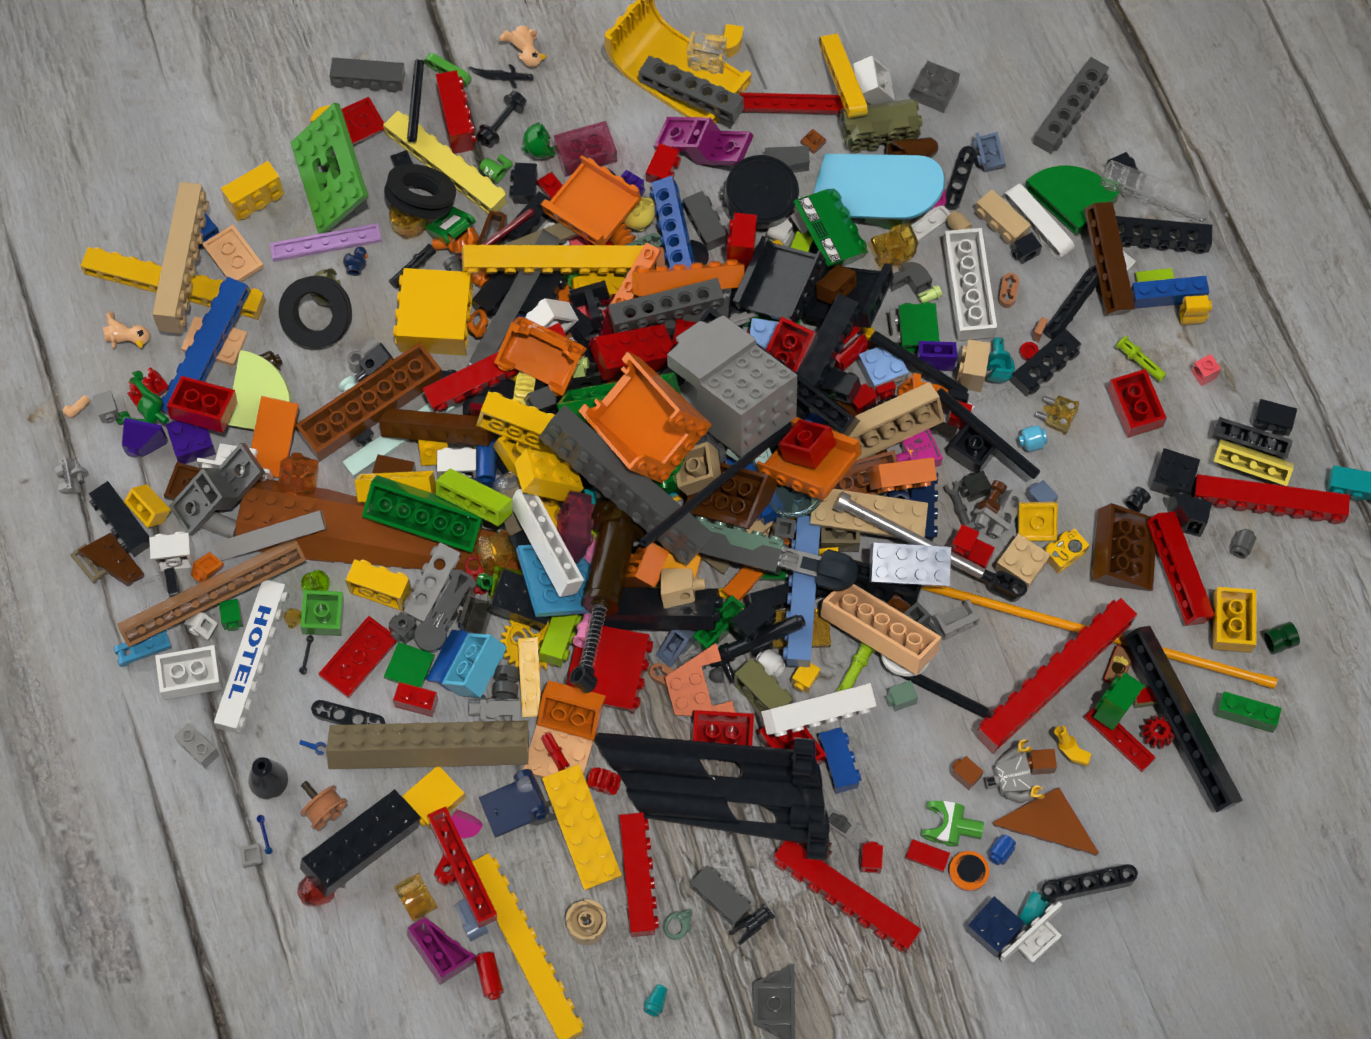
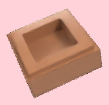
[1032,317,1048,343]

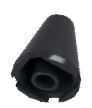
[248,757,288,800]

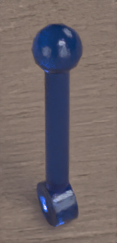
[257,815,273,854]

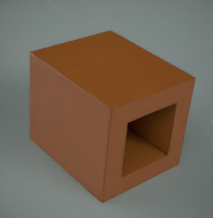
[1026,749,1057,775]
[951,756,984,790]

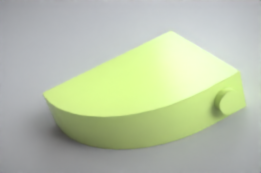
[227,350,293,430]

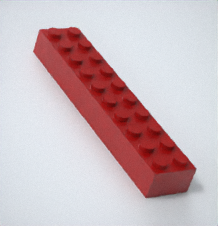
[976,598,1137,754]

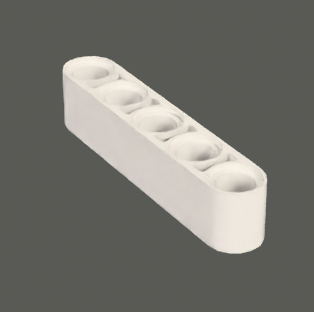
[1003,184,1075,259]

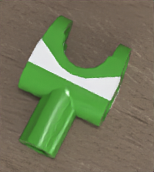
[921,801,984,847]

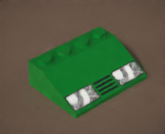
[793,188,869,266]

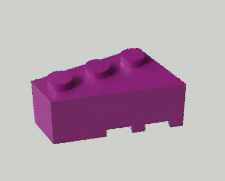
[407,917,476,985]

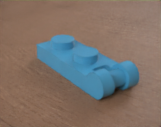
[113,630,172,667]

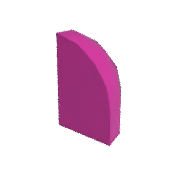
[452,809,483,838]

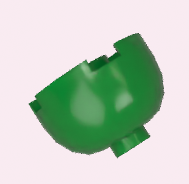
[522,122,555,159]

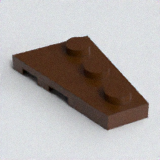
[78,532,144,586]

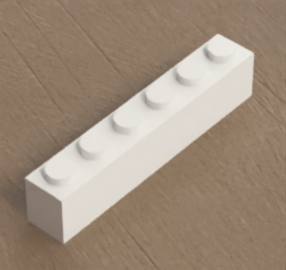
[512,489,584,597]
[761,683,876,737]

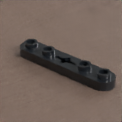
[1045,265,1099,338]

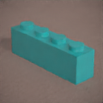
[1327,465,1371,502]

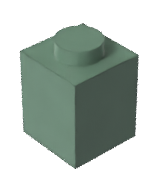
[886,680,918,711]

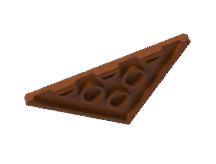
[993,787,1099,856]

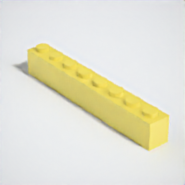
[383,111,507,214]

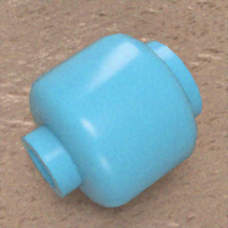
[1018,425,1047,452]

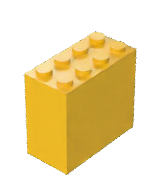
[393,268,473,356]

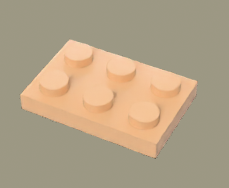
[202,225,264,282]
[181,316,248,367]

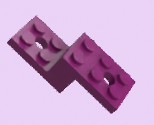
[654,117,753,165]

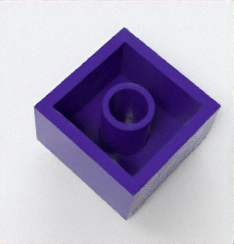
[165,421,216,464]

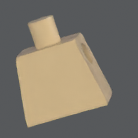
[661,569,706,608]

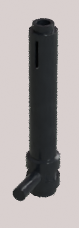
[709,615,806,684]

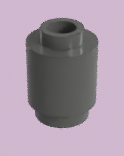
[1232,529,1257,559]

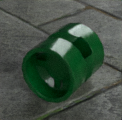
[1263,622,1300,654]

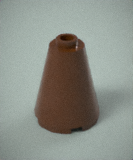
[886,137,938,158]

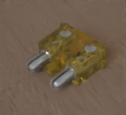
[1035,395,1079,435]

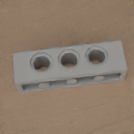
[403,543,462,622]

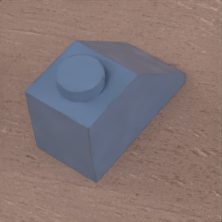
[656,630,697,667]

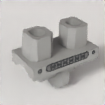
[55,457,87,495]

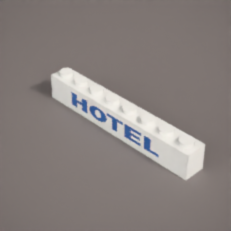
[214,580,289,734]

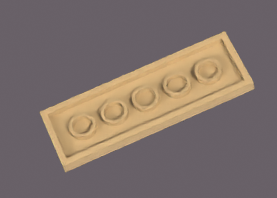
[809,489,928,539]

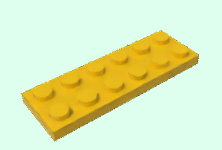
[542,764,622,891]

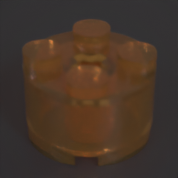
[278,452,319,495]

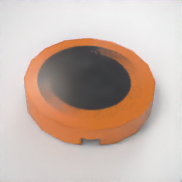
[949,851,989,891]

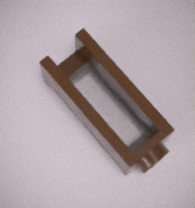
[476,211,508,245]

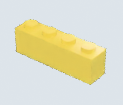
[1213,439,1294,486]

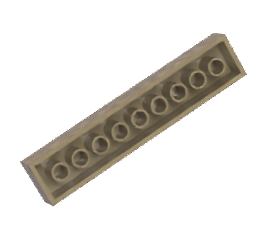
[326,720,529,769]

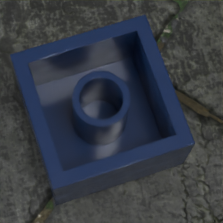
[966,896,1025,958]

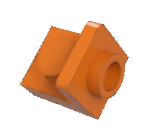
[191,552,224,583]

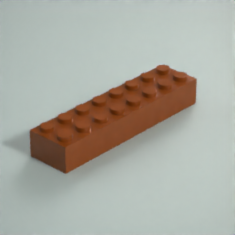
[295,342,442,462]

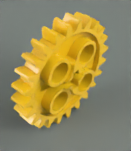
[500,619,554,671]

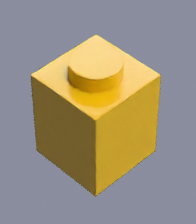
[791,663,821,693]

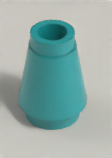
[644,984,668,1017]

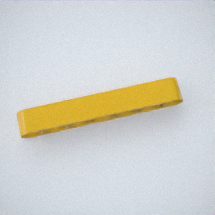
[819,33,868,118]

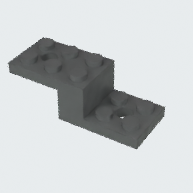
[169,443,265,535]

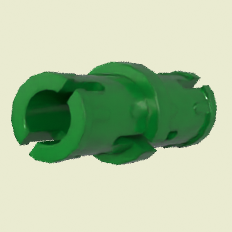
[476,573,493,589]

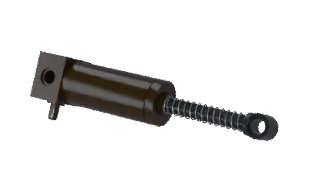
[569,499,646,693]

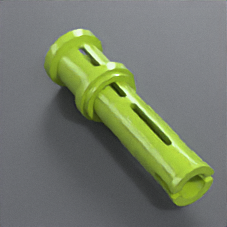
[1115,335,1167,382]
[836,641,876,692]

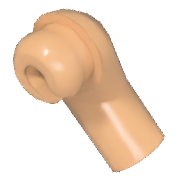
[63,395,90,418]

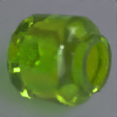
[301,570,330,591]

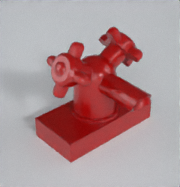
[127,367,169,407]

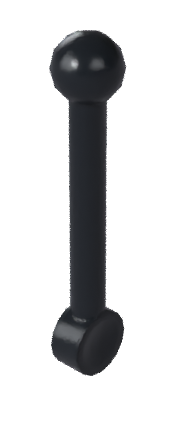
[299,635,314,675]

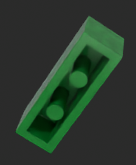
[693,595,746,652]
[1215,691,1282,733]

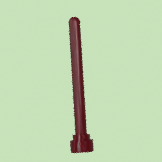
[458,208,535,262]

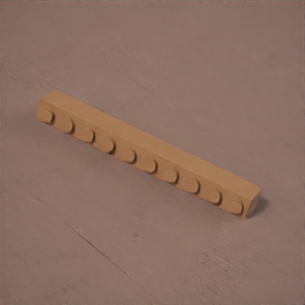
[117,539,306,647]

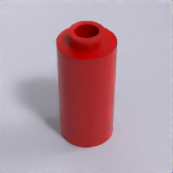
[475,952,504,1001]

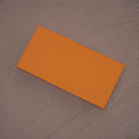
[251,396,299,479]

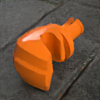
[432,227,479,253]

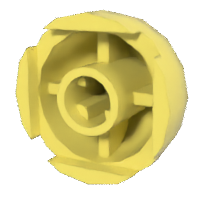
[623,197,656,231]

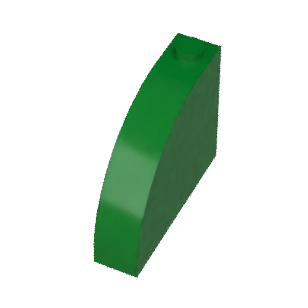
[1025,165,1120,237]

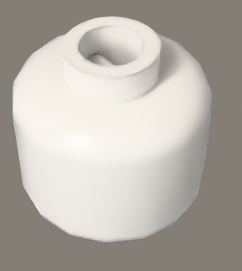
[756,649,785,677]

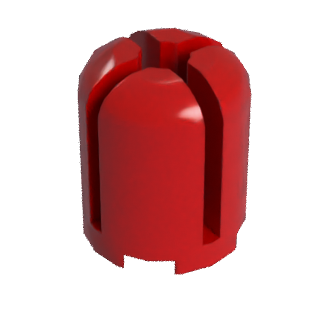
[834,326,869,372]

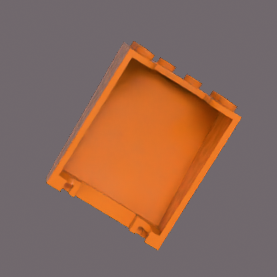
[579,352,712,483]

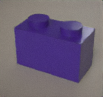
[916,341,957,370]

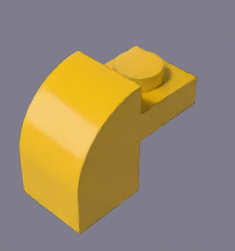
[705,24,744,58]

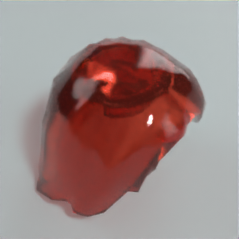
[297,876,335,907]

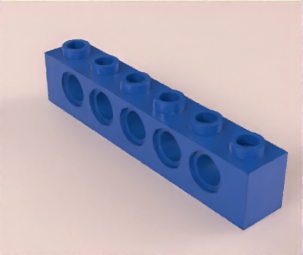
[650,176,695,268]

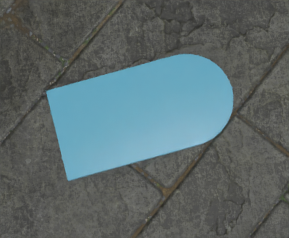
[813,154,945,219]

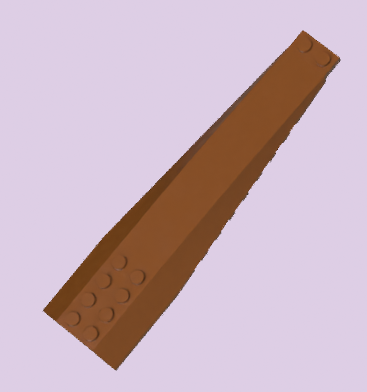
[235,479,524,577]

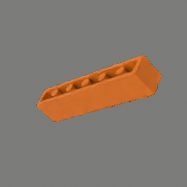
[632,259,744,296]

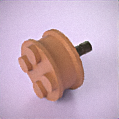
[300,781,348,832]

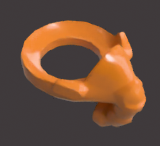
[467,309,489,338]

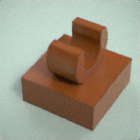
[800,129,826,154]

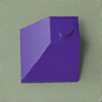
[122,418,168,457]

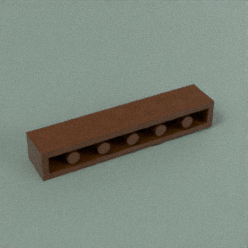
[1084,202,1135,315]
[379,408,496,446]

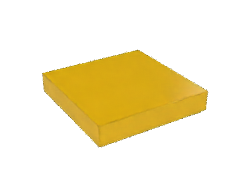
[1018,502,1058,541]

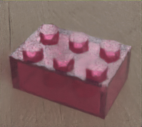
[554,121,617,177]
[557,490,594,564]

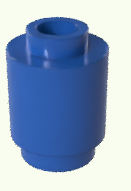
[988,835,1016,865]

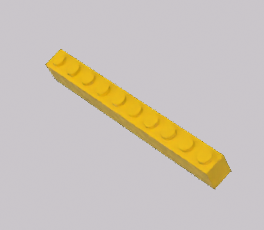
[462,245,644,274]
[80,247,266,320]
[472,853,585,1039]

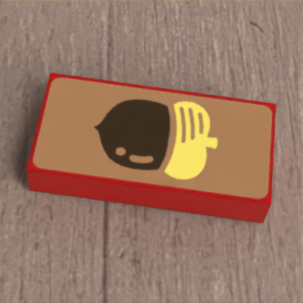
[1103,645,1134,684]

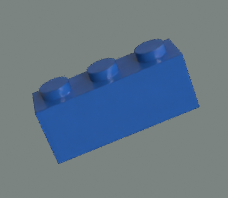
[818,727,861,794]

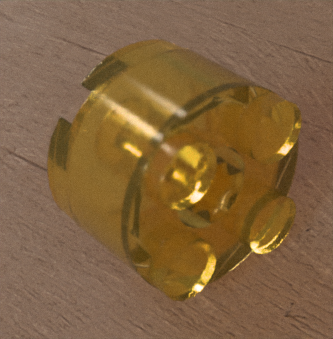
[389,204,428,240]
[474,529,518,571]
[394,873,438,922]

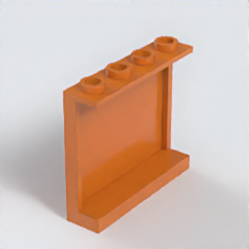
[541,155,642,245]
[757,417,862,501]

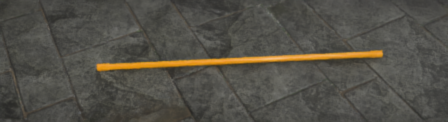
[853,559,1278,689]

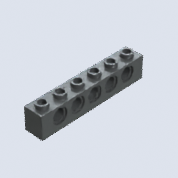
[638,56,744,124]
[1033,57,1109,154]
[608,278,724,333]

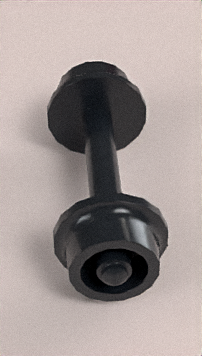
[477,91,527,147]

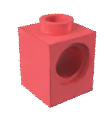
[1191,354,1221,386]

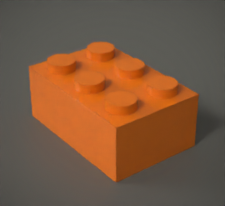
[867,457,937,493]
[537,680,606,740]

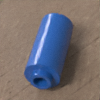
[476,442,496,483]

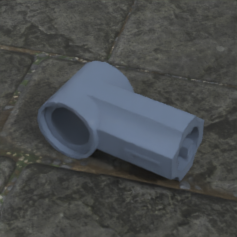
[455,899,489,942]

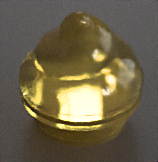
[283,608,302,629]

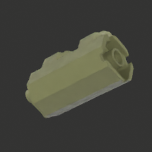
[840,99,923,153]

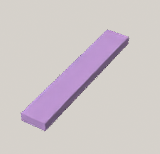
[269,223,382,262]

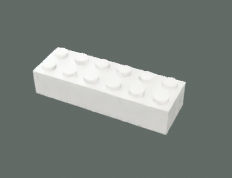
[943,228,997,340]

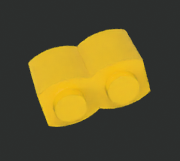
[1179,295,1212,325]

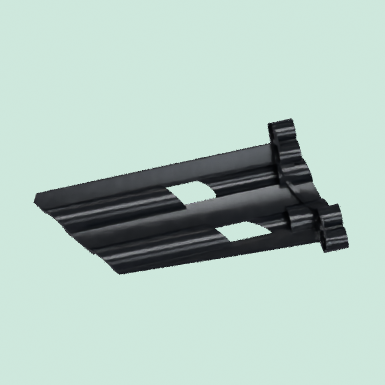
[594,732,830,861]

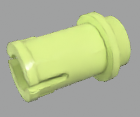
[917,285,943,303]

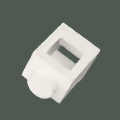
[184,612,218,640]

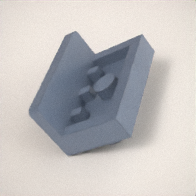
[973,132,1006,172]

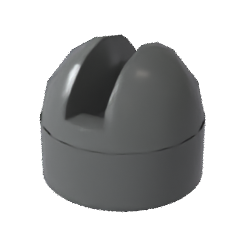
[709,667,724,683]

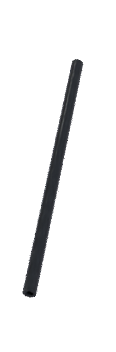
[640,422,792,547]

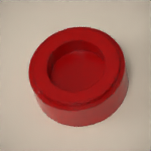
[1019,342,1039,361]

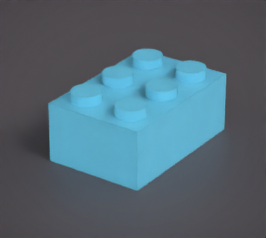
[442,633,507,698]

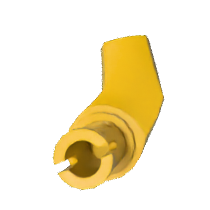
[1054,725,1092,767]

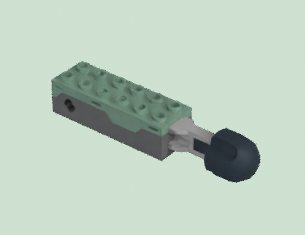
[696,516,858,591]

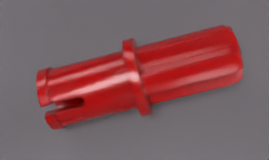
[541,732,570,771]

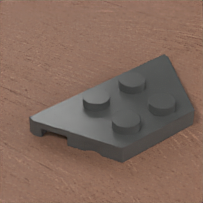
[753,964,796,1039]

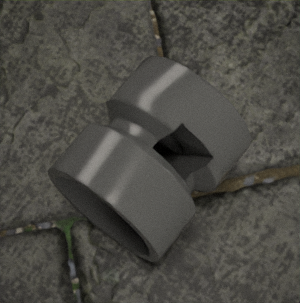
[492,665,520,699]

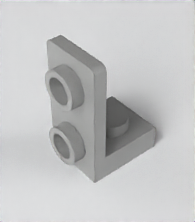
[873,309,900,348]

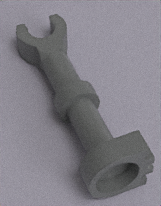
[945,481,979,531]

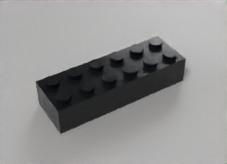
[300,789,421,898]

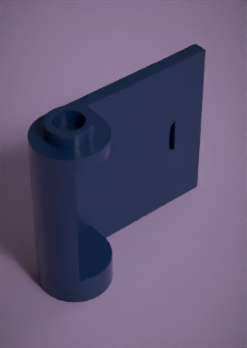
[479,769,549,838]

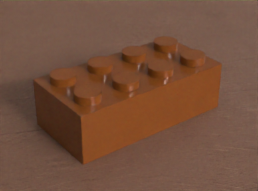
[834,450,898,495]

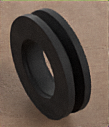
[384,164,456,219]
[278,275,352,348]

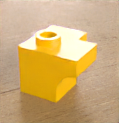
[418,440,448,466]

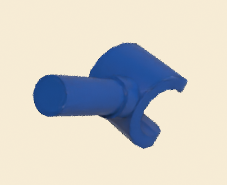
[299,740,327,756]

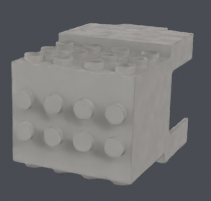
[667,315,797,457]

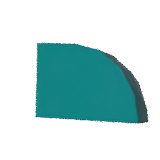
[1019,891,1049,925]

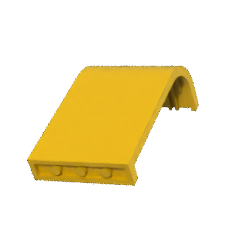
[604,0,752,124]

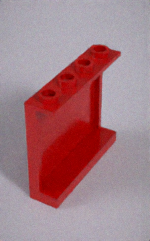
[566,626,653,714]

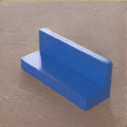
[426,630,468,691]

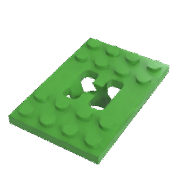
[290,103,369,234]

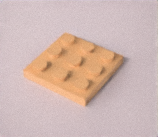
[523,721,594,778]

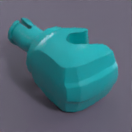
[986,337,1015,383]

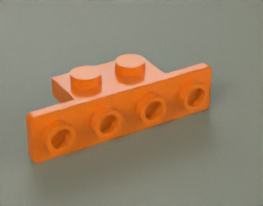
[610,243,661,304]

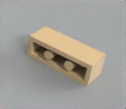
[975,189,1031,246]

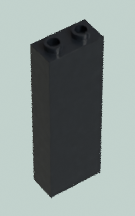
[602,588,723,630]

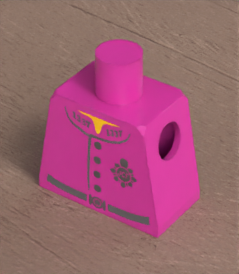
[896,429,943,467]

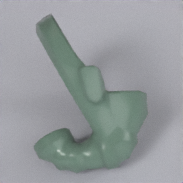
[663,909,693,940]

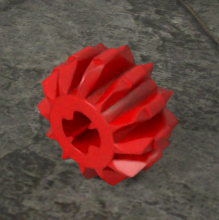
[1142,715,1175,749]
[587,767,621,795]

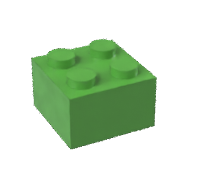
[300,590,344,636]

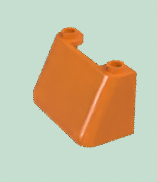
[494,317,587,396]

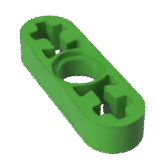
[424,53,472,87]

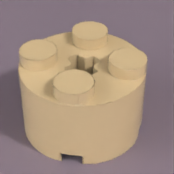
[566,899,607,945]

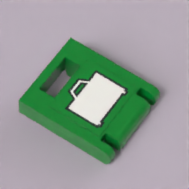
[425,206,476,244]

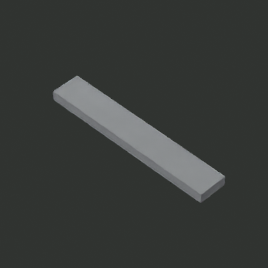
[215,510,327,561]

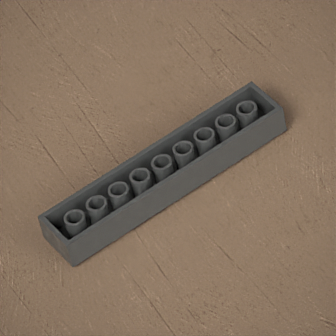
[539,405,714,565]

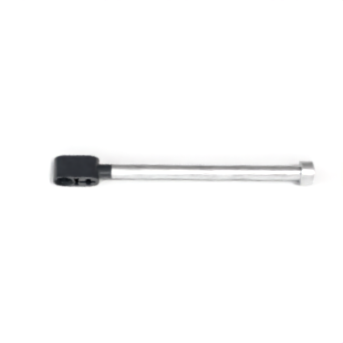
[834,491,1027,602]

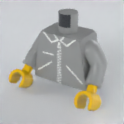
[985,740,1045,803]

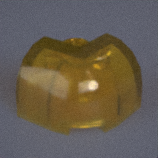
[870,222,919,268]

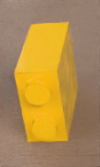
[402,767,466,830]

